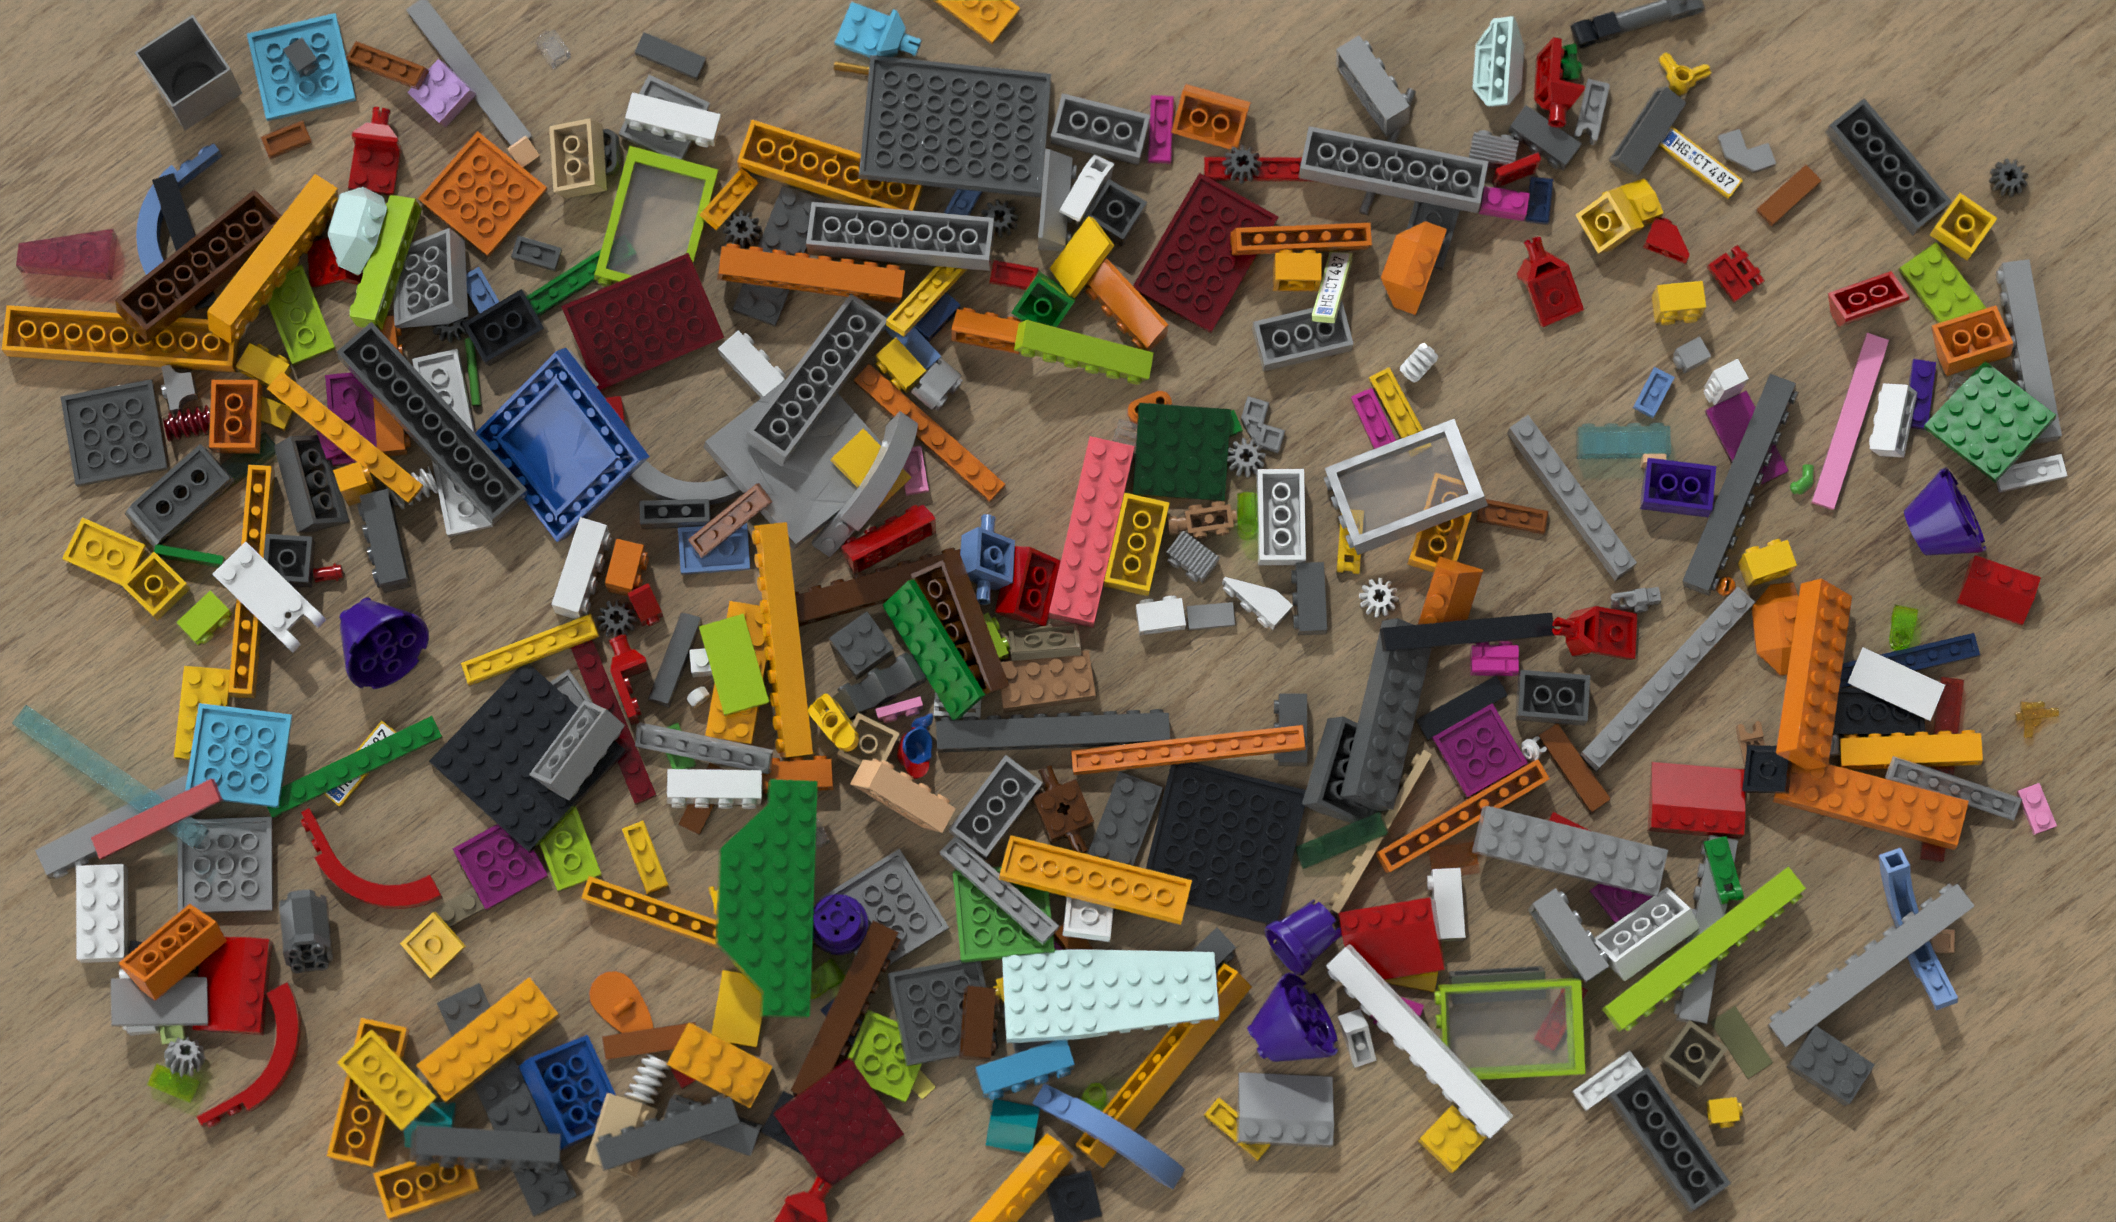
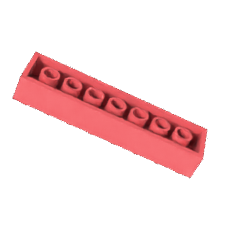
[1049,436,1135,628]

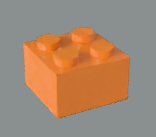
[605,538,649,597]

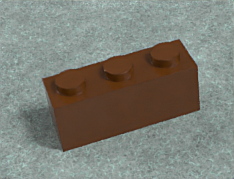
[959,986,999,1062]

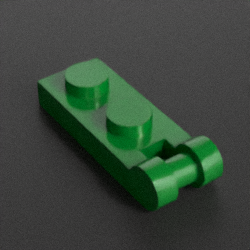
[1703,836,1744,905]

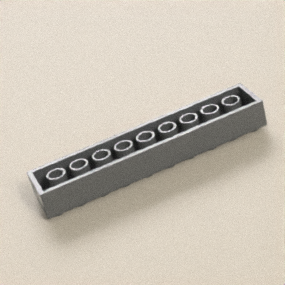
[337,322,527,526]

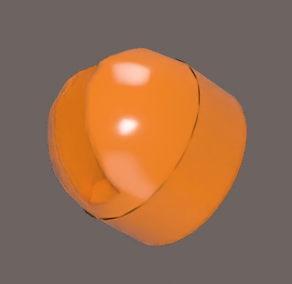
[1716,577,1736,596]

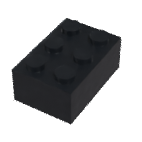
[462,289,549,366]

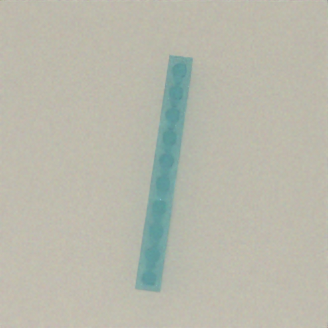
[12,705,209,850]

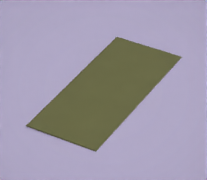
[1710,1006,1773,1079]

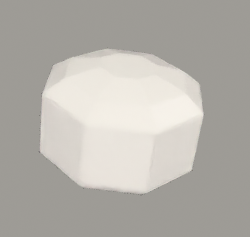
[687,687,710,708]

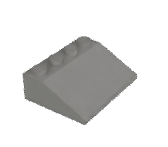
[393,228,468,328]
[1236,1072,1334,1148]

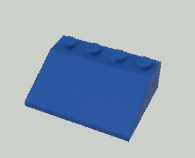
[519,1035,616,1151]

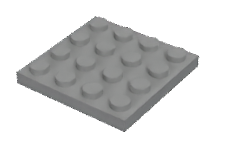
[178,817,273,913]
[820,849,949,966]

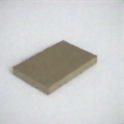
[1008,623,1081,661]

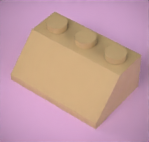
[586,1093,658,1177]

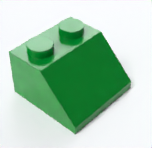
[1011,271,1076,327]

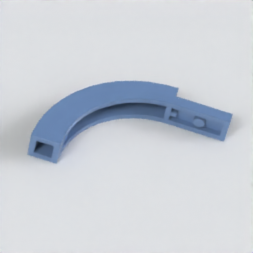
[136,143,222,275]
[1879,847,1958,1010]
[1032,1083,1185,1189]

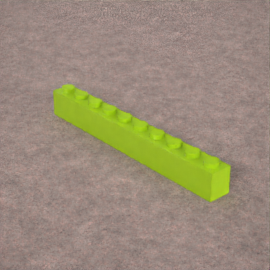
[1602,866,1806,1032]

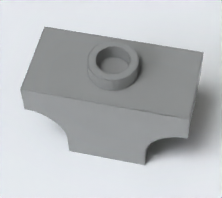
[161,365,198,415]

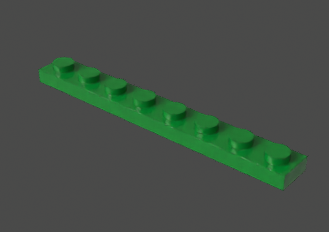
[267,716,443,818]

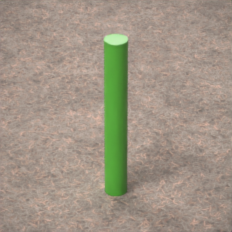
[465,338,481,407]

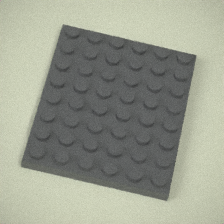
[859,55,1051,198]

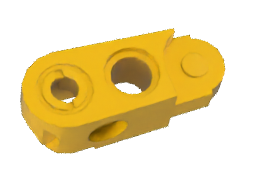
[808,694,859,752]

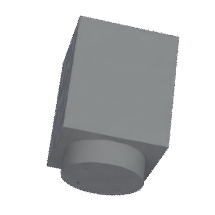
[135,15,242,130]

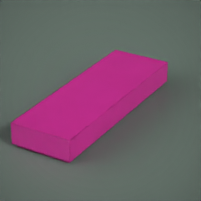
[1148,95,1174,164]
[1351,388,1396,449]

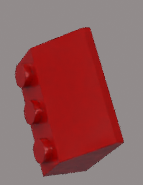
[1828,271,1910,327]
[995,546,1061,626]
[1956,555,2041,625]

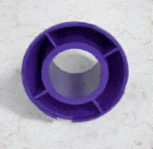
[1904,467,1987,556]

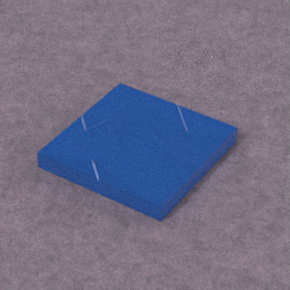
[475,348,650,542]

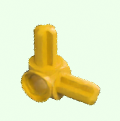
[1658,53,1711,95]

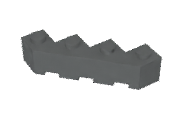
[832,652,927,720]

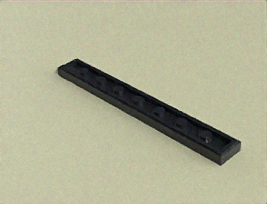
[1380,612,1554,652]

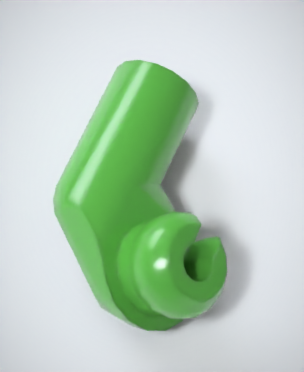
[1790,464,1814,495]

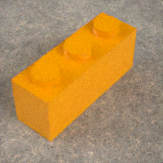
[333,461,377,506]

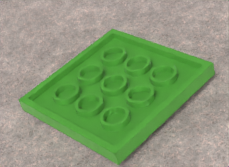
[953,867,1055,963]

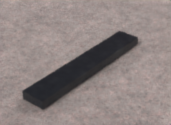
[152,173,216,311]

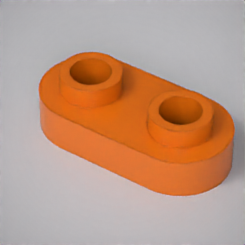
[1127,391,1172,424]

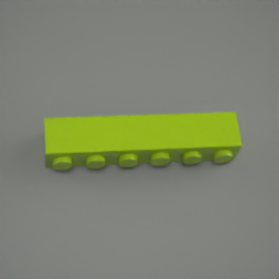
[349,195,422,330]
[1014,320,1154,385]

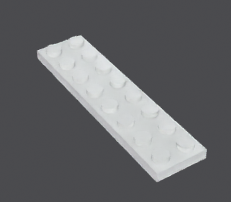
[412,349,493,537]

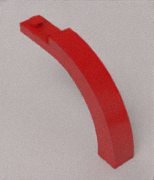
[300,808,443,909]
[197,982,301,1128]

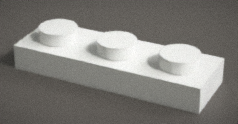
[1996,454,2067,493]
[1572,1051,1644,1111]

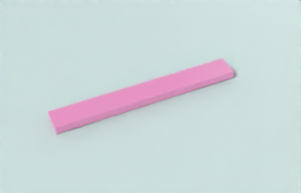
[1811,333,1889,510]

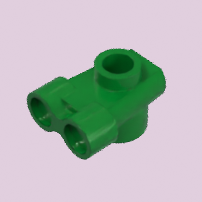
[1560,43,1582,81]

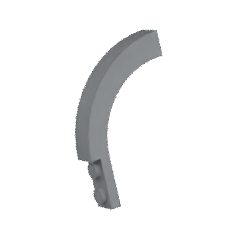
[812,411,918,557]
[629,461,743,505]

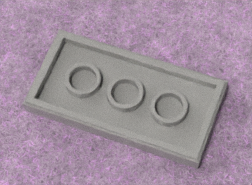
[111,977,208,1027]

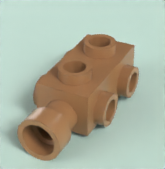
[1167,501,1238,539]

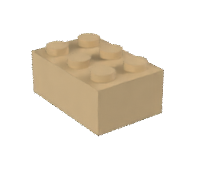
[549,118,607,198]

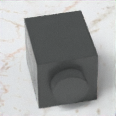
[283,37,320,78]

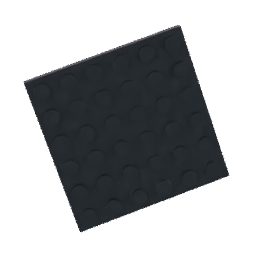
[429,664,627,854]
[1146,762,1306,925]

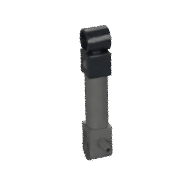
[1570,0,1705,49]

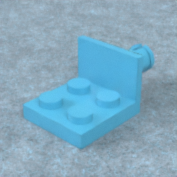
[835,2,922,58]

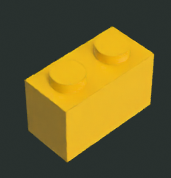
[875,337,927,393]
[236,343,292,387]

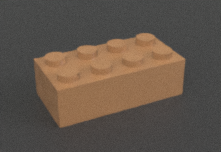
[1000,650,1096,713]

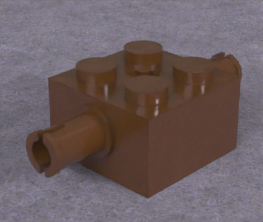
[1032,765,1094,853]

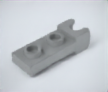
[1574,79,1610,145]

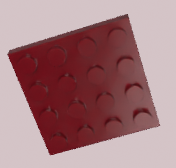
[773,1057,904,1186]

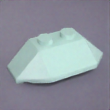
[1473,16,1524,107]
[327,187,387,275]

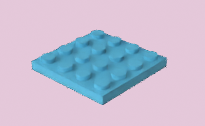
[247,13,356,121]
[185,703,293,808]

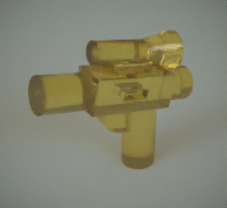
[2015,701,2059,738]

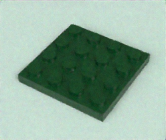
[1133,403,1231,501]

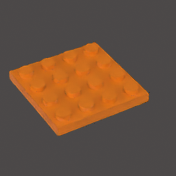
[418,131,548,257]

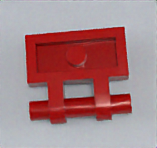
[1707,245,1765,303]

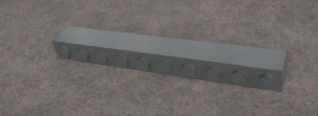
[1683,374,1799,596]
[936,709,1170,753]

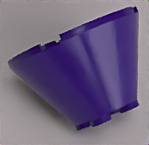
[339,597,429,689]
[1247,973,1338,1062]

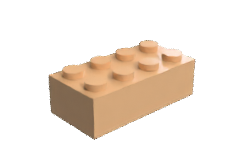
[850,758,956,833]

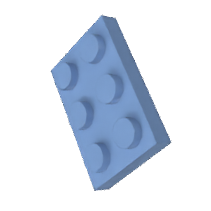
[678,523,750,575]

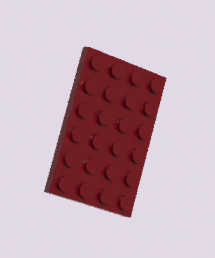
[1133,173,1279,334]
[561,252,725,390]

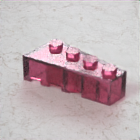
[16,229,117,280]

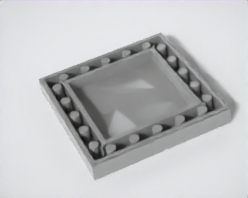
[703,380,882,550]

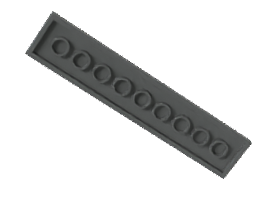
[437,983,577,1217]

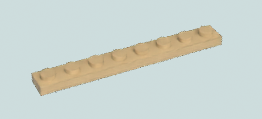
[1329,750,1432,917]

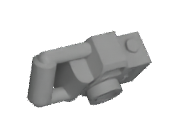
[1611,587,1661,613]

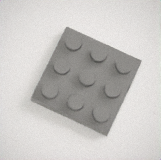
[619,75,711,160]

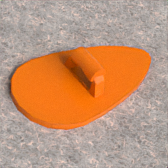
[589,971,654,1033]

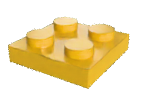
[400,912,466,979]

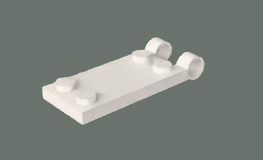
[213,542,326,653]

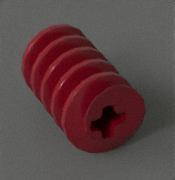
[163,405,210,442]

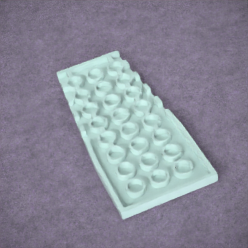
[1002,949,1219,1043]

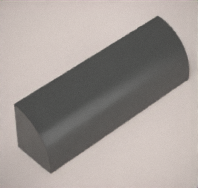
[1609,86,1686,176]
[648,613,702,708]
[1449,966,1546,1004]
[664,1094,763,1156]

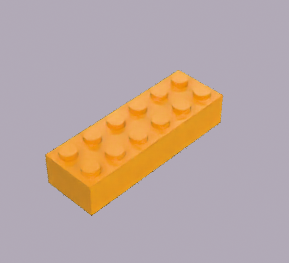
[705,601,768,746]
[417,977,560,1105]
[327,1018,410,1169]

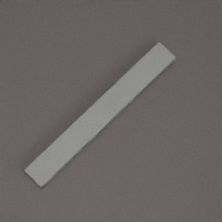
[406,0,533,146]

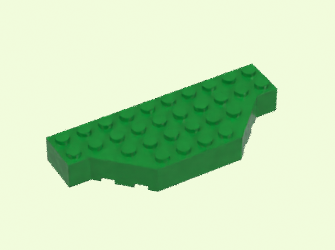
[715,779,818,1019]

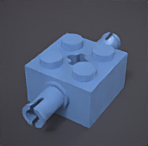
[960,514,1015,605]

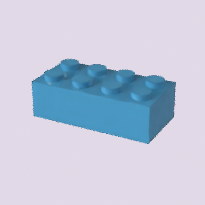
[976,1040,1075,1101]

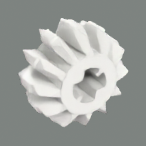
[1400,343,1438,383]
[1359,578,1398,618]

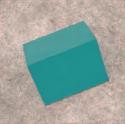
[985,1099,1040,1154]
[404,1102,456,1148]

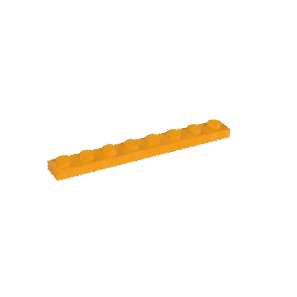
[267,371,424,504]

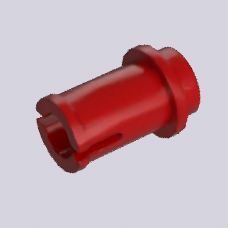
[313,563,344,583]

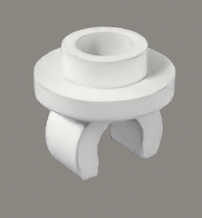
[1521,736,1547,761]

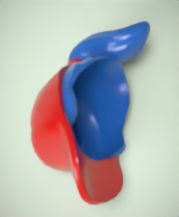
[897,713,933,779]

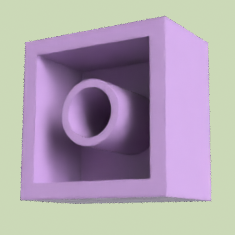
[407,59,477,127]

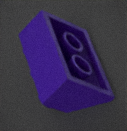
[1640,458,1716,518]

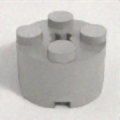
[911,358,963,411]

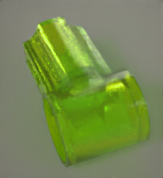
[1237,492,1258,541]

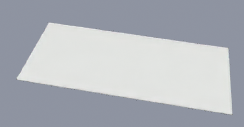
[1848,647,1945,721]

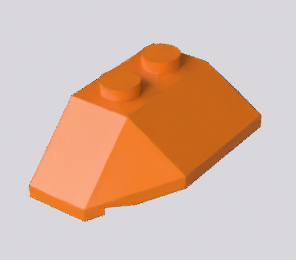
[1381,221,1447,315]
[1751,582,1799,675]

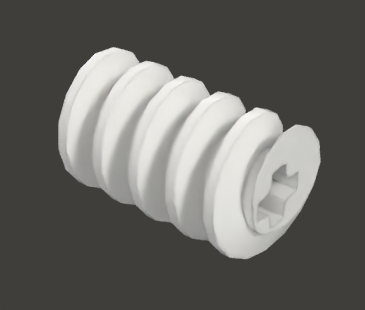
[386,467,438,509]
[625,1054,671,1105]

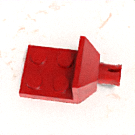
[1534,37,1585,128]
[348,107,401,195]
[1517,237,1584,327]
[1552,606,1637,660]
[609,634,649,725]
[774,1177,833,1222]

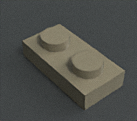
[432,888,485,928]

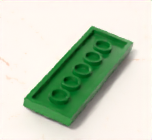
[882,579,985,721]

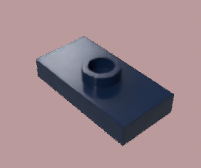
[1525,177,1553,225]

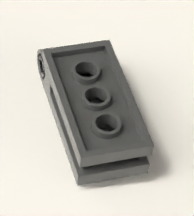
[125,444,235,549]

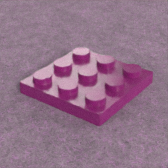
[1432,703,1528,798]
[453,824,548,911]

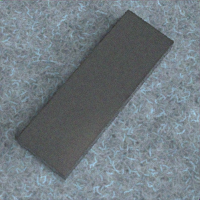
[635,32,706,80]

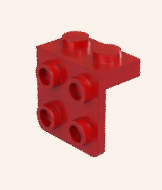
[308,238,363,287]

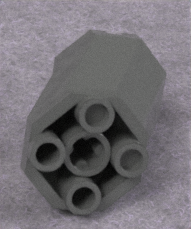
[279,889,333,973]

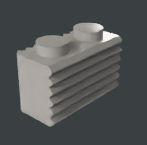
[1468,130,1519,169]
[1166,531,1220,583]

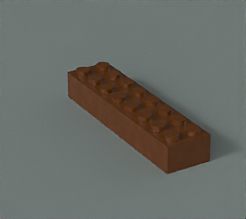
[115,189,282,343]

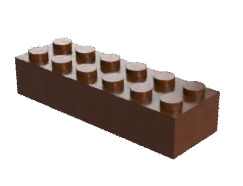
[911,555,1009,696]

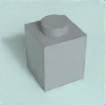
[1673,336,1711,374]

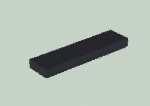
[1416,676,1508,741]

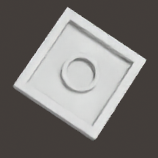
[1063,897,1113,942]

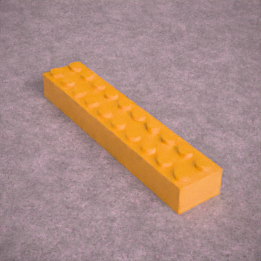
[2,305,239,373]

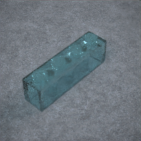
[1576,423,1671,459]

